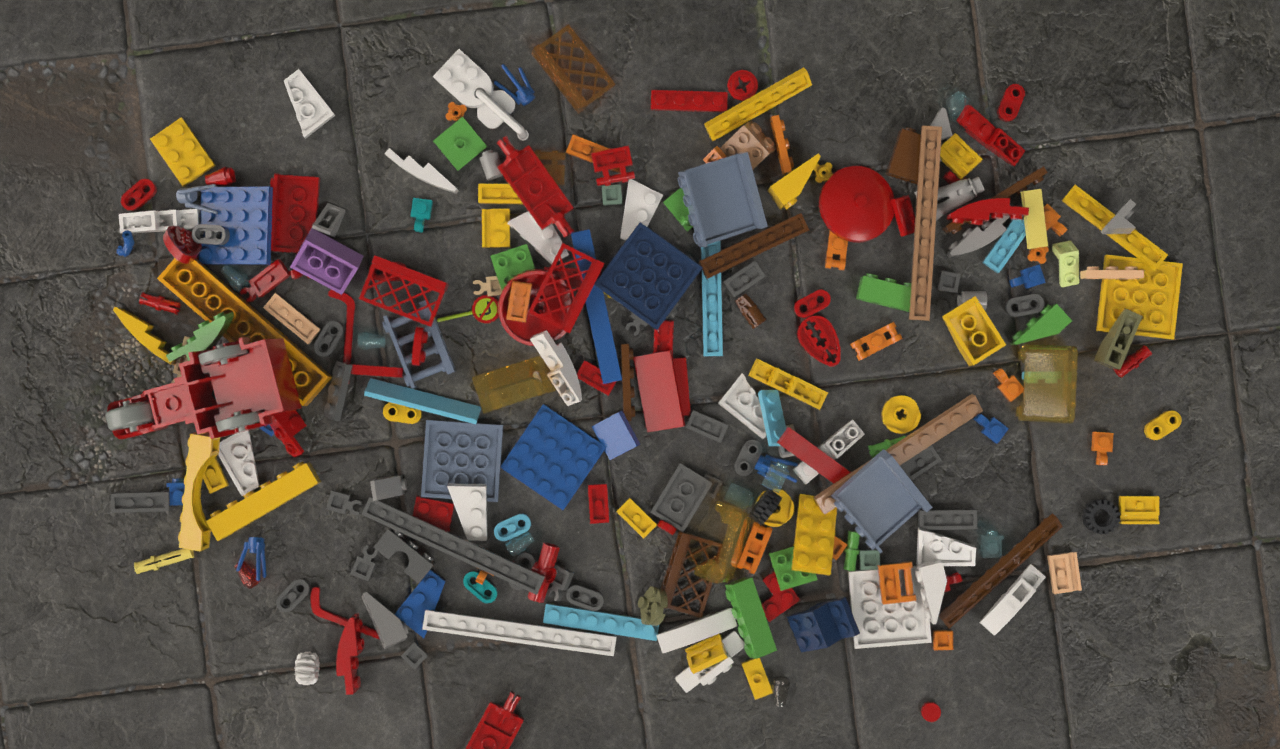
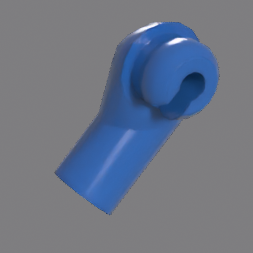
[117,230,135,257]

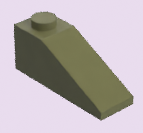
[1094,309,1143,370]

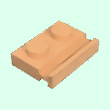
[1047,552,1082,594]

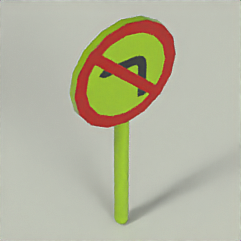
[437,295,499,323]

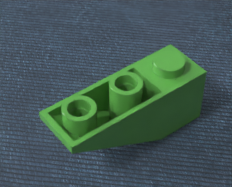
[1010,304,1072,345]

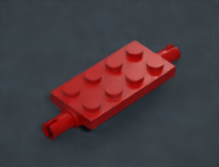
[497,136,574,238]
[465,691,524,749]

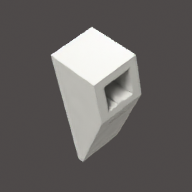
[915,560,947,624]

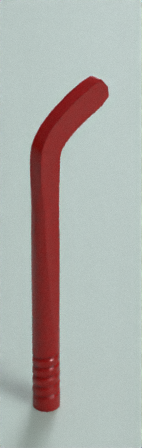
[328,289,355,384]
[311,587,380,640]

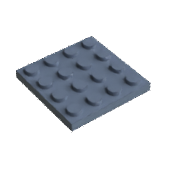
[421,420,504,502]

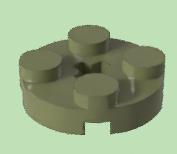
[638,586,668,626]

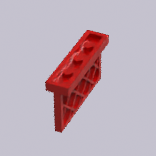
[528,243,604,333]
[359,255,449,327]

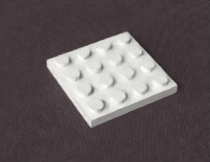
[848,566,932,649]

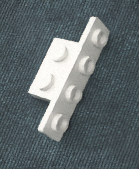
[675,631,745,693]

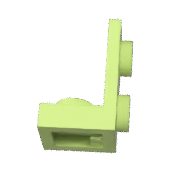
[1052,240,1079,287]

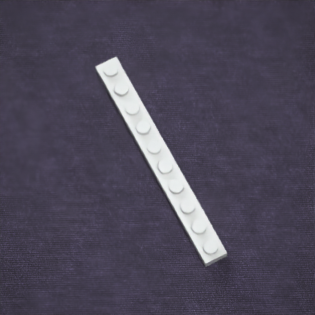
[422,610,616,656]

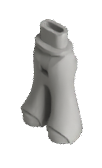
[914,177,985,221]

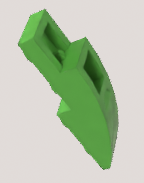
[166,312,234,362]

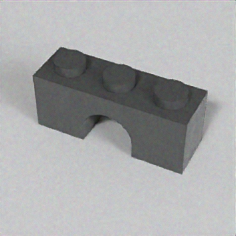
[374,528,436,583]

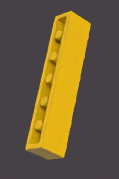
[206,461,321,541]

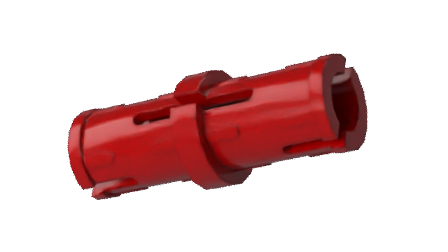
[139,292,181,315]
[1114,345,1152,378]

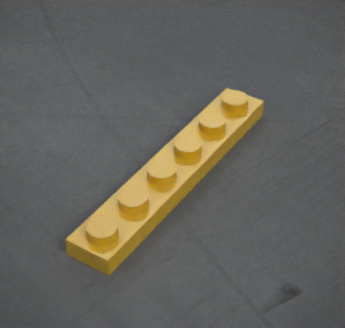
[704,67,812,141]
[1062,185,1168,271]

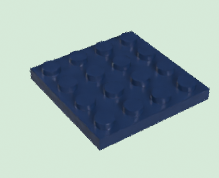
[594,222,703,330]

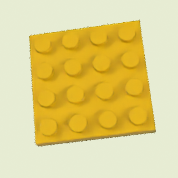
[1096,255,1183,340]

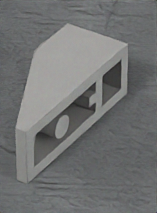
[370,475,407,501]
[361,592,409,649]

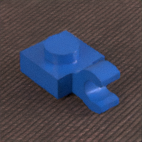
[1009,264,1046,289]
[973,414,1009,444]

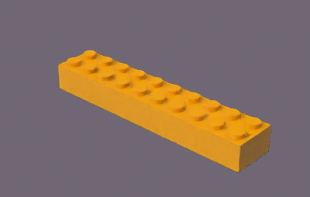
[157,258,332,406]

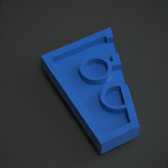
[394,569,446,638]

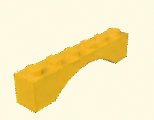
[178,432,220,551]

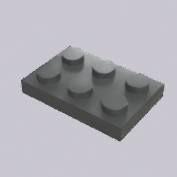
[651,463,713,532]

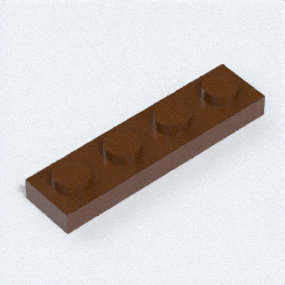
[621,344,635,421]

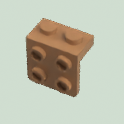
[720,120,777,170]

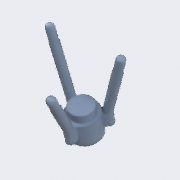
[176,184,218,214]

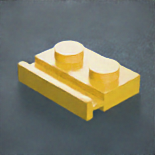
[940,133,983,180]
[482,209,510,248]
[1119,496,1159,524]
[685,634,728,674]

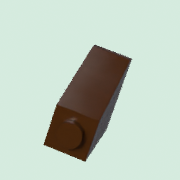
[886,127,921,185]

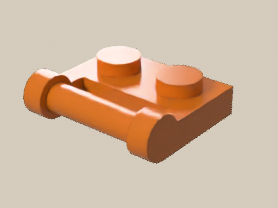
[877,561,916,605]

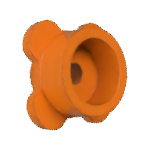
[446,102,467,121]
[1027,246,1049,264]

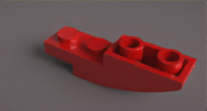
[956,105,1025,166]
[947,198,1029,225]
[336,613,365,695]

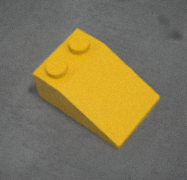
[767,153,821,210]
[942,296,1006,366]

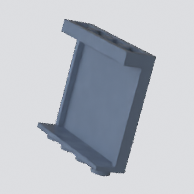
[678,152,768,247]
[831,449,932,553]

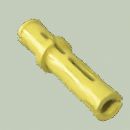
[134,549,194,574]

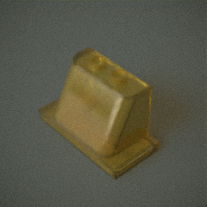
[472,355,556,414]

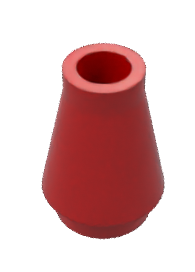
[205,167,236,185]

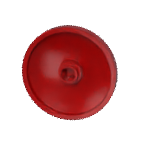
[819,166,894,243]
[498,269,573,346]

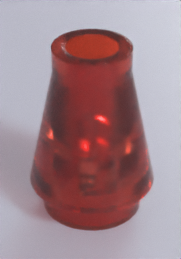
[234,561,261,589]

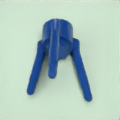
[494,64,535,106]
[754,454,798,489]
[236,537,266,581]

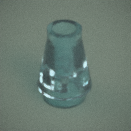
[221,265,249,292]
[357,331,385,350]
[505,532,534,557]

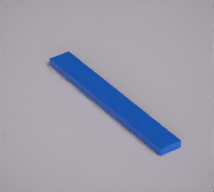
[571,229,622,384]

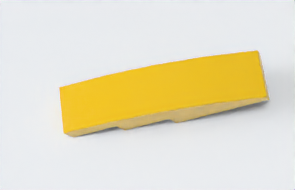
[113,306,177,365]
[748,358,828,410]

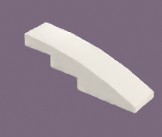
[385,148,459,194]
[119,209,201,233]
[656,608,737,653]

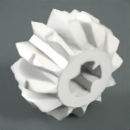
[294,652,320,685]

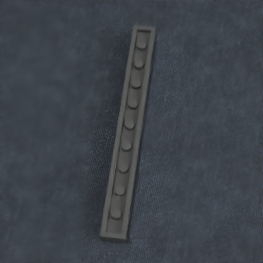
[362,497,546,595]

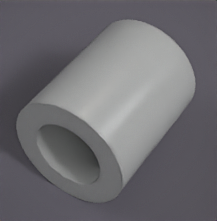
[479,150,503,180]
[957,291,987,310]

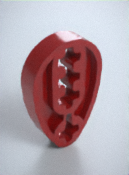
[163,225,202,264]
[797,316,841,367]

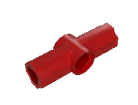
[528,542,560,603]

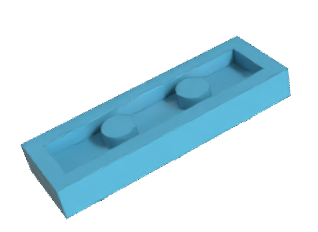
[982,219,1026,274]
[758,390,786,446]

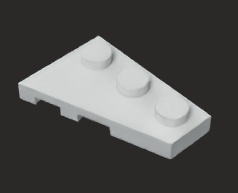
[284,69,335,139]
[620,179,663,241]
[507,212,569,265]
[718,373,766,439]
[218,431,260,496]
[447,483,488,541]
[916,528,976,566]

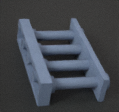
[382,300,457,389]

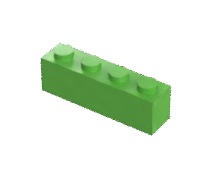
[725,577,777,659]

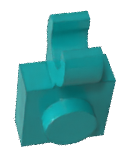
[410,198,433,233]

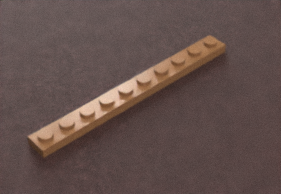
[909,126,942,321]
[813,394,983,515]

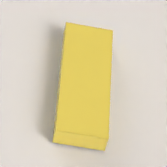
[1021,189,1048,249]

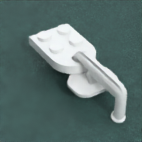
[433,49,529,141]

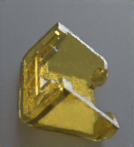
[1016,344,1078,423]
[694,501,752,583]

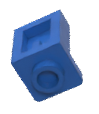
[166,478,185,506]

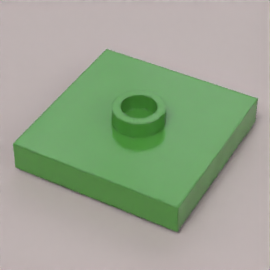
[433,116,487,171]

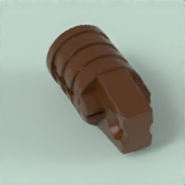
[735,294,767,329]

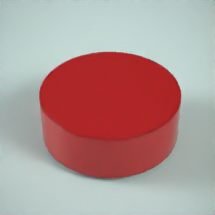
[657,520,676,535]
[921,702,941,722]

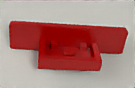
[270,410,307,457]

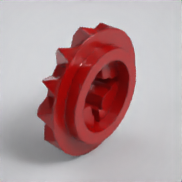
[727,70,758,101]

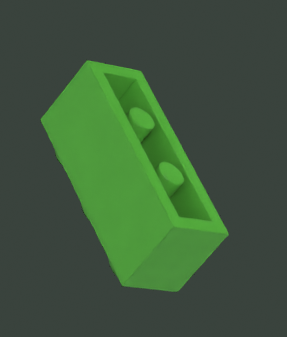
[856,274,911,312]

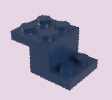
[787,597,860,652]

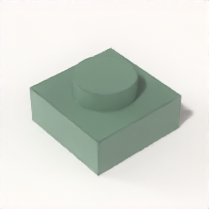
[602,184,622,206]
[859,550,880,570]

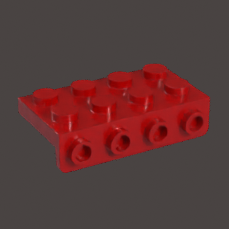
[270,173,320,253]

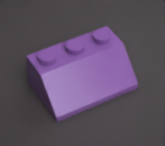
[290,228,363,295]

